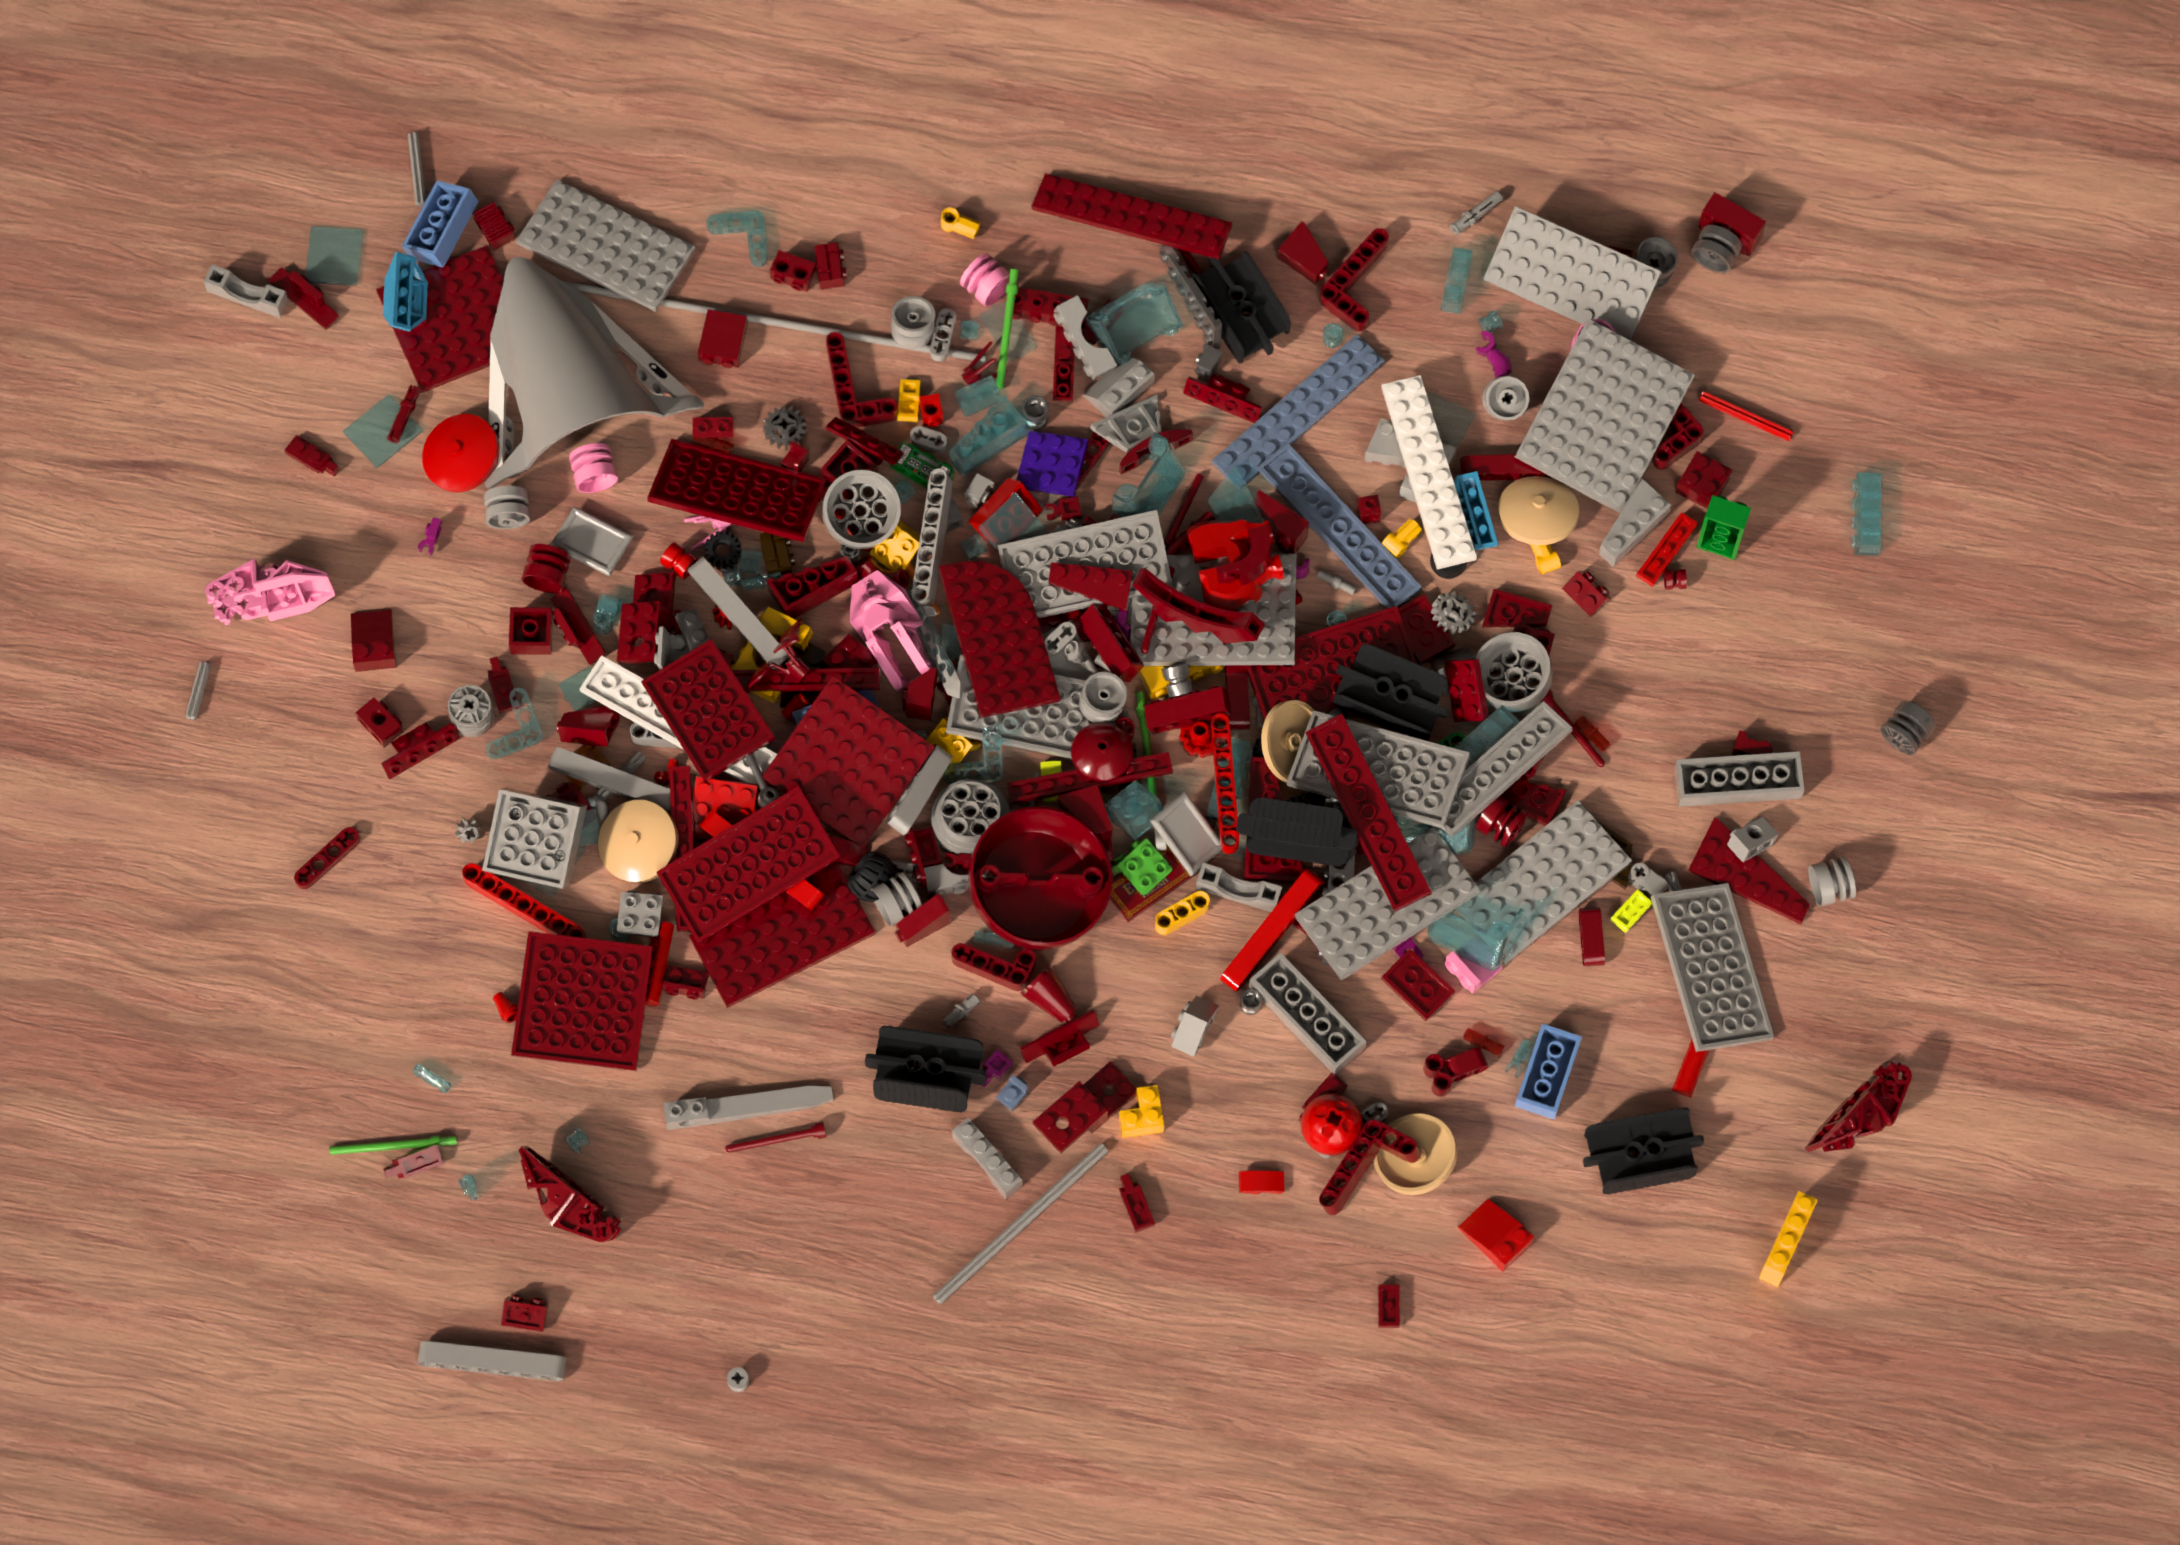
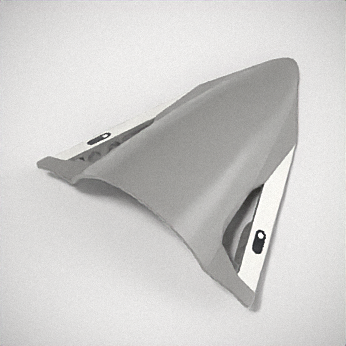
[485,257,704,489]

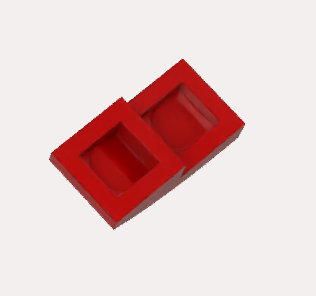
[1238,1171,1285,1195]

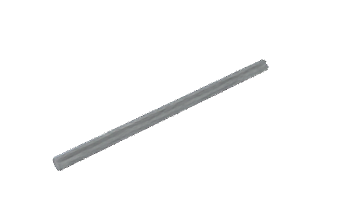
[933,1143,1108,1304]

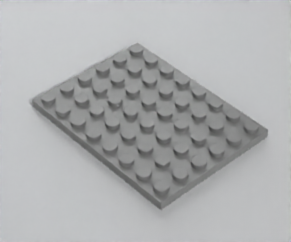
[1515,318,1695,513]
[1131,554,1297,666]

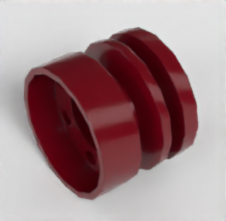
[521,544,571,593]
[1475,794,1528,848]

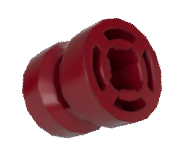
[1664,569,1687,590]
[1115,717,1135,741]

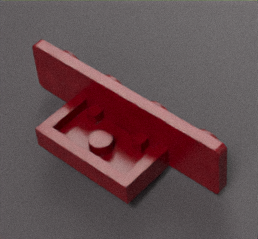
[269,267,339,330]
[1183,374,1262,423]
[826,417,904,466]
[551,588,606,665]
[381,722,460,779]
[905,826,942,888]
[1020,1010,1099,1067]

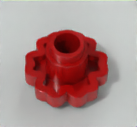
[1179,721,1220,758]

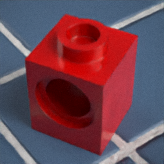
[919,393,943,427]

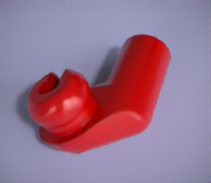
[654,759,679,785]

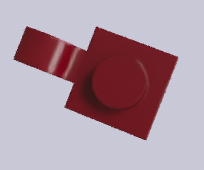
[944,853,972,871]

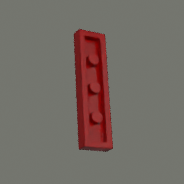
[1636,512,1698,587]

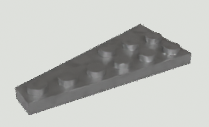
[1159,244,1222,349]

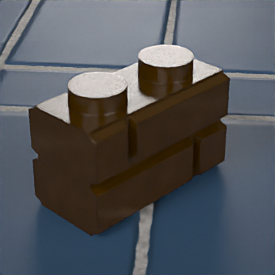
[759,532,795,578]

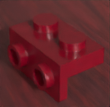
[1562,571,1612,617]

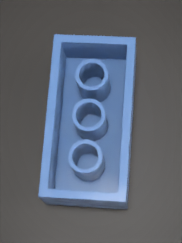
[401,181,479,268]
[1514,1023,1582,1120]

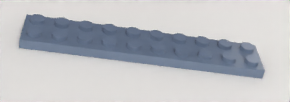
[1212,334,1385,490]
[1257,443,1422,609]

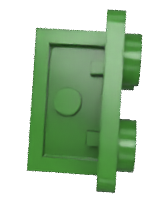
[1111,838,1172,895]

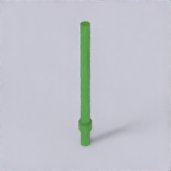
[996,269,1018,389]
[1136,692,1159,810]
[329,1135,457,1155]

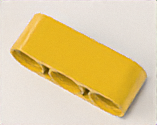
[1155,891,1210,935]

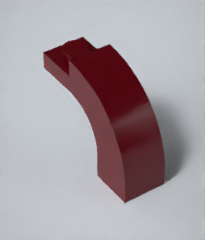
[1216,525,1272,586]

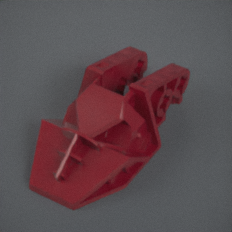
[1805,1061,1912,1152]
[518,1146,622,1242]

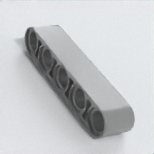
[886,744,953,835]

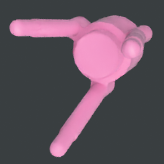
[684,516,731,551]

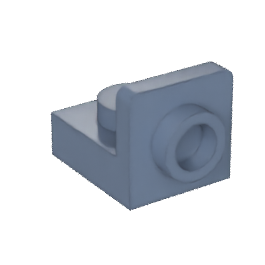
[996,1075,1028,1111]

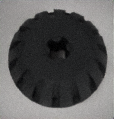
[847,852,896,902]

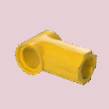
[940,207,981,239]
[1382,518,1422,559]
[1530,544,1561,575]

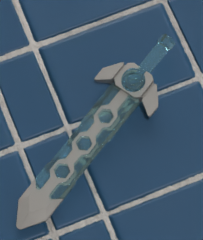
[907,590,961,698]

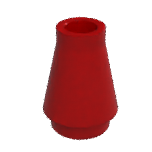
[781,692,812,721]
[493,992,518,1023]

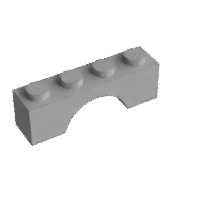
[204,265,288,318]
[1054,295,1117,380]
[1196,863,1282,912]
[924,864,990,898]
[952,1118,1022,1200]

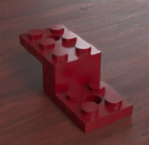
[617,572,676,664]
[1032,1061,1137,1154]

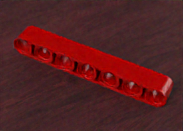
[1210,713,1240,854]
[699,810,824,911]
[462,863,586,938]
[1220,868,1324,992]

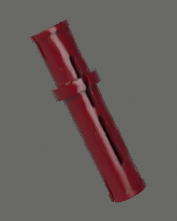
[387,385,421,444]
[1165,511,1216,555]

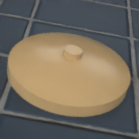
[1497,476,1579,545]
[1261,700,1314,782]
[598,800,679,883]
[1374,1114,1457,1195]

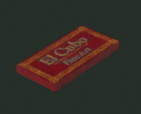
[1110,844,1195,922]

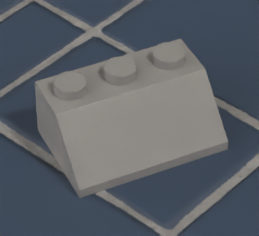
[1083,356,1155,417]

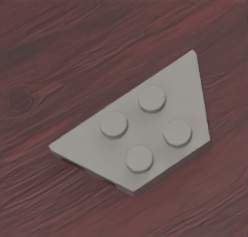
[1090,395,1161,453]

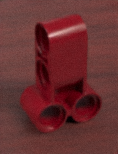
[1423,1047,1489,1097]

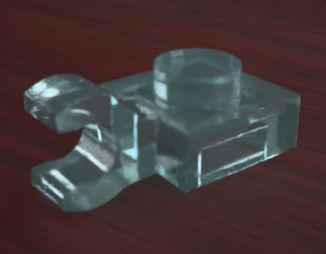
[1505,1039,1532,1078]
[458,1174,479,1201]

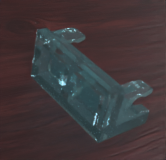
[955,375,1001,418]

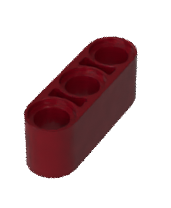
[1578,907,1605,966]

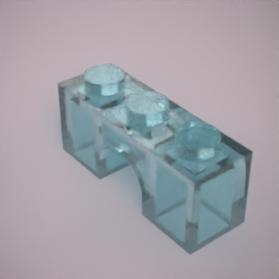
[1441,247,1473,314]

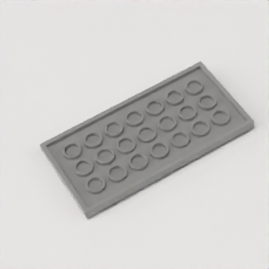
[516,179,696,312]
[1483,206,1662,341]
[998,510,1174,618]
[945,655,1116,759]
[1286,710,1470,829]
[1456,800,1632,966]
[1295,827,1480,981]
[1651,883,1774,1052]

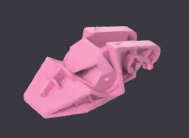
[205,559,335,625]
[850,570,934,692]

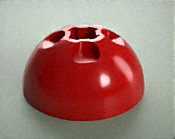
[1301,1094,1363,1155]

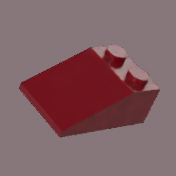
[1255,490,1309,554]
[351,609,397,672]

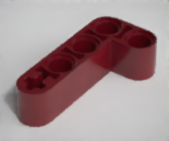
[951,943,1036,991]

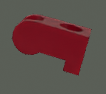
[1732,730,1773,756]

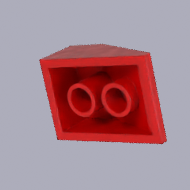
[1458,1199,1535,1272]

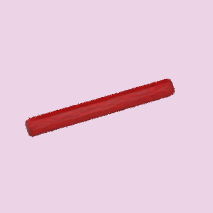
[1699,391,1793,441]

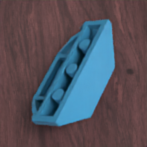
[383,252,428,331]
[1454,471,1498,550]

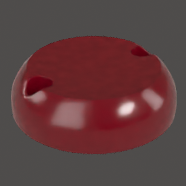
[968,806,1112,950]

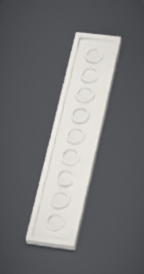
[1381,375,1477,569]
[580,655,777,787]

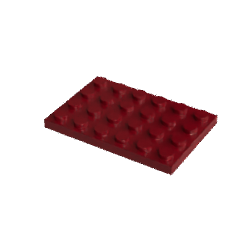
[641,639,775,782]

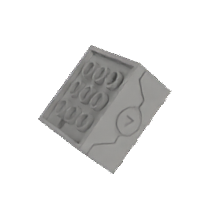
[482,787,587,889]

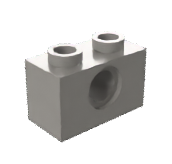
[1727,816,1778,862]

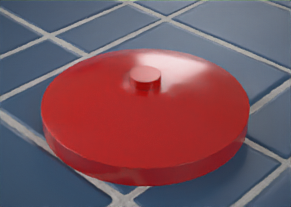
[422,414,500,493]

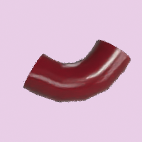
[855,556,909,588]

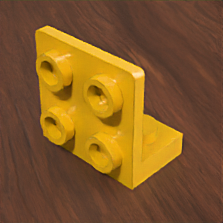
[870,520,920,571]
[926,718,982,775]

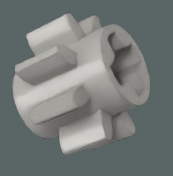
[454,817,481,843]

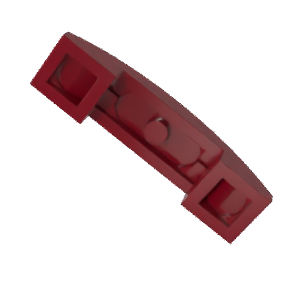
[1119,429,1193,475]

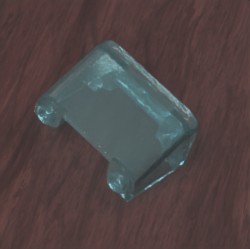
[1085,282,1183,365]
[1112,432,1185,517]

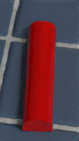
[646,921,675,1007]
[1671,1038,1709,1098]

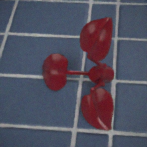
[746,618,810,694]

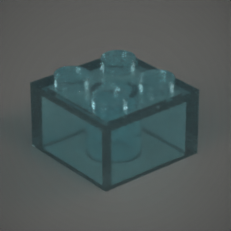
[1104,780,1164,840]

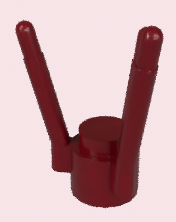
[961,341,1007,388]

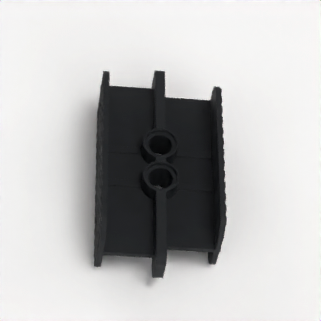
[1191,251,1291,364]
[1332,644,1449,741]
[1236,798,1358,866]
[865,1025,986,1112]
[1583,1107,1704,1194]

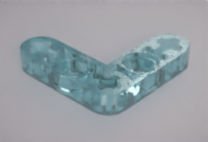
[706,211,768,267]
[485,688,543,760]
[943,726,1003,784]

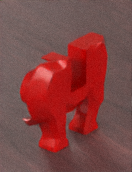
[1186,519,1284,611]

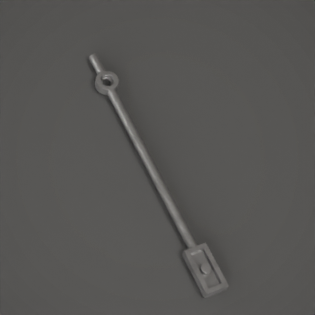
[675,609,780,807]

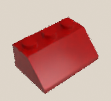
[969,478,1043,550]

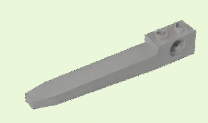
[664,1086,833,1130]

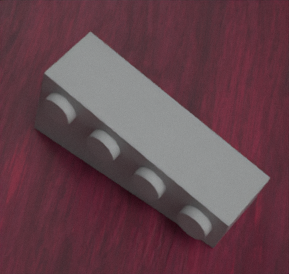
[1364,418,1456,468]
[1599,479,1672,567]

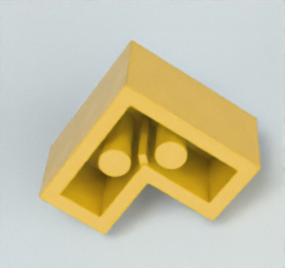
[1119,1085,1164,1138]

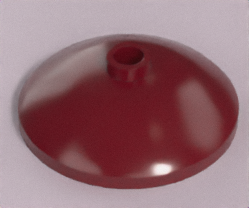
[1071,722,1133,782]

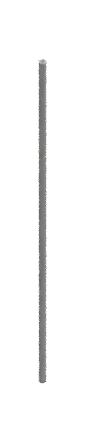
[561,280,986,363]

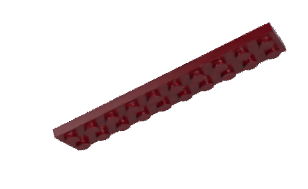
[1031,173,1232,259]
[1305,714,1432,912]

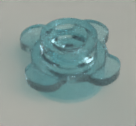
[959,320,980,341]
[895,481,916,504]

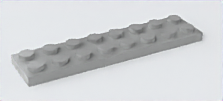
[1442,701,1573,837]

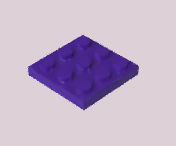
[1017,431,1089,497]

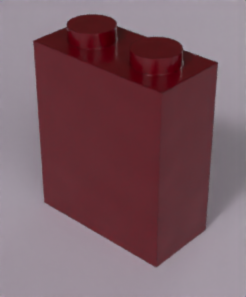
[698,309,748,368]

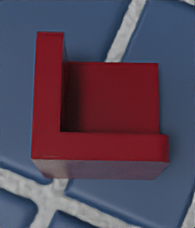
[781,441,809,472]

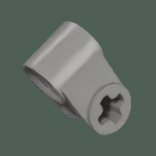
[1628,863,1668,900]

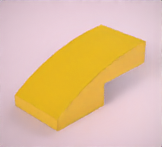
[898,379,921,422]

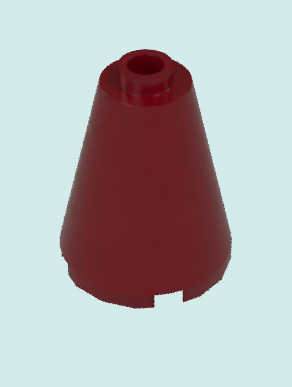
[1020,965,1077,1023]

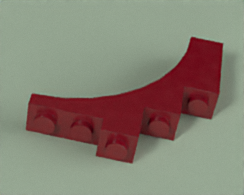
[1132,568,1265,644]

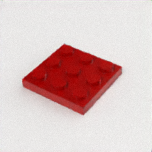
[693,775,758,840]

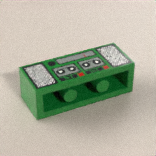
[890,441,955,497]

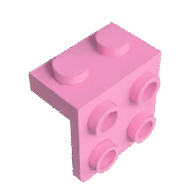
[1445,939,1502,994]

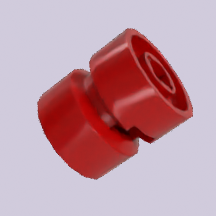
[660,542,698,580]

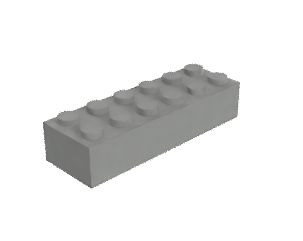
[1674,751,1804,807]
[1249,953,1366,1075]

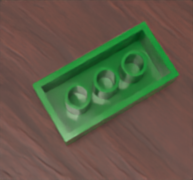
[1696,495,1751,560]

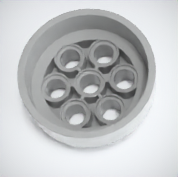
[822,470,901,549]
[1475,632,1553,712]
[931,779,1010,855]

